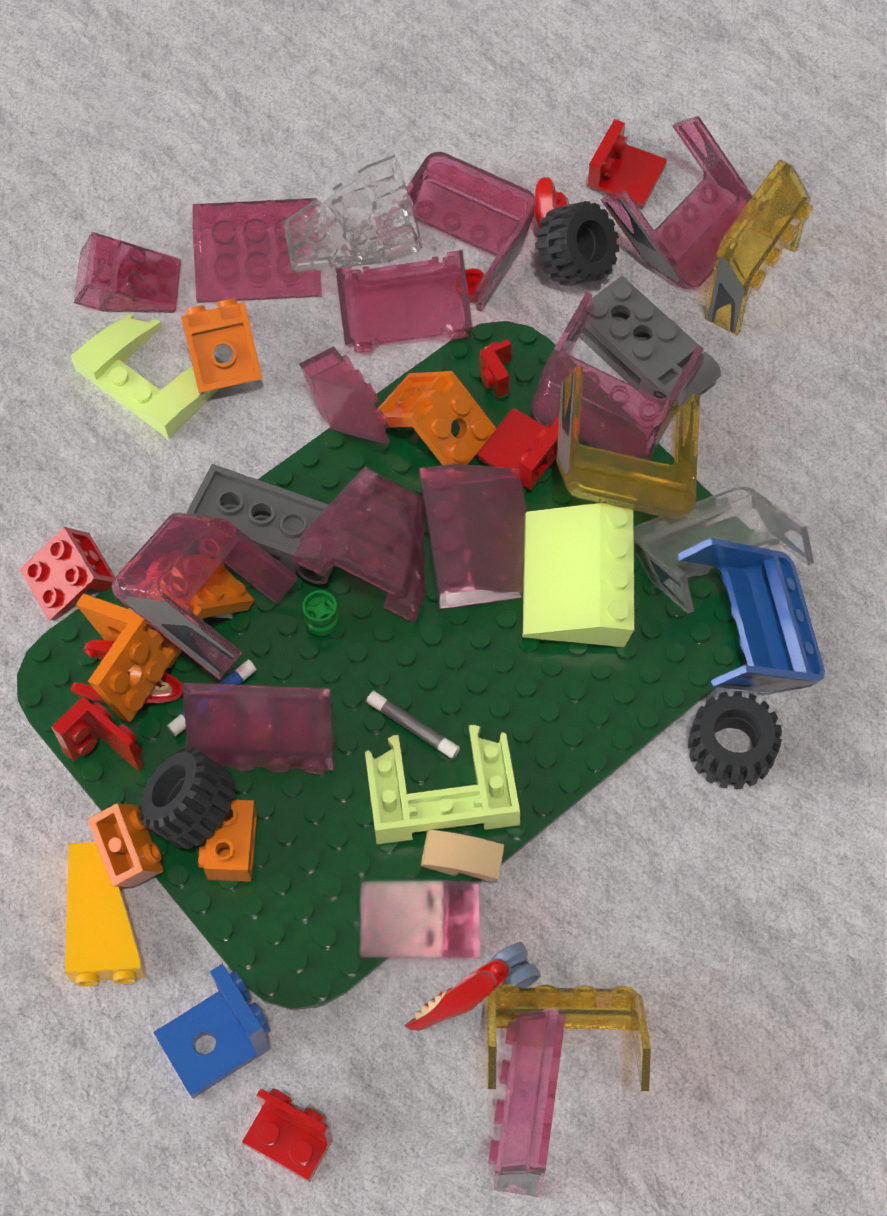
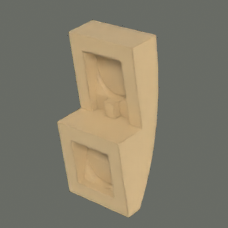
[421,830,504,883]

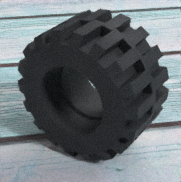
[535,201,619,286]
[688,691,782,789]
[139,747,235,849]

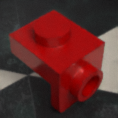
[480,339,512,398]

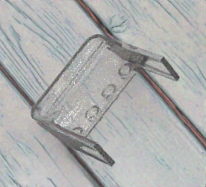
[633,487,814,614]

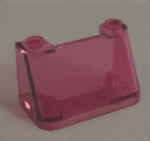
[335,250,473,352]

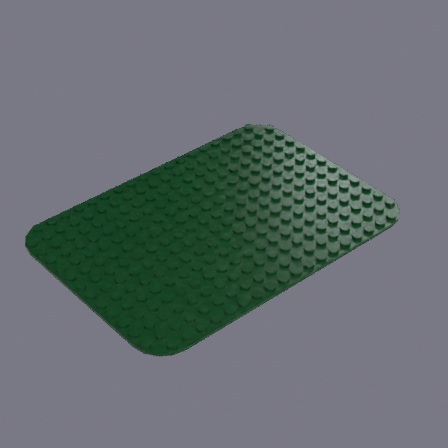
[17,321,769,1010]

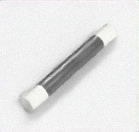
[366,691,460,759]

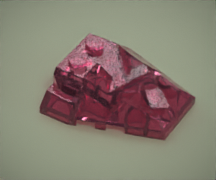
[292,466,426,622]

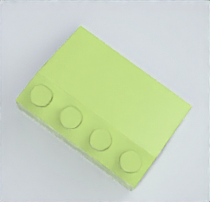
[523,503,634,647]

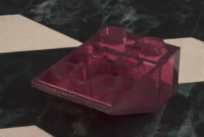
[73,232,181,313]
[299,346,389,444]
[360,881,480,959]

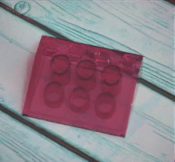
[192,198,322,303]
[420,464,527,609]
[182,683,337,774]

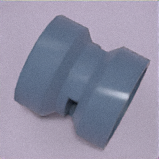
[491,942,541,994]

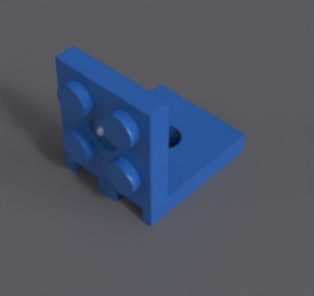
[153,963,270,1099]

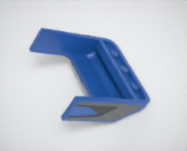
[678,538,825,693]

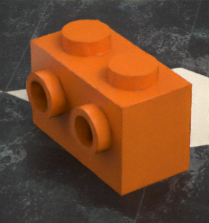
[198,800,258,882]
[87,803,164,887]

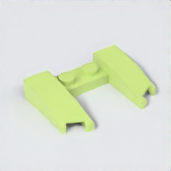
[71,314,220,439]
[365,725,520,844]

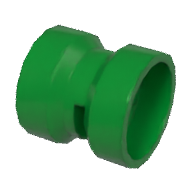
[302,590,339,636]

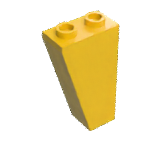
[65,842,146,987]

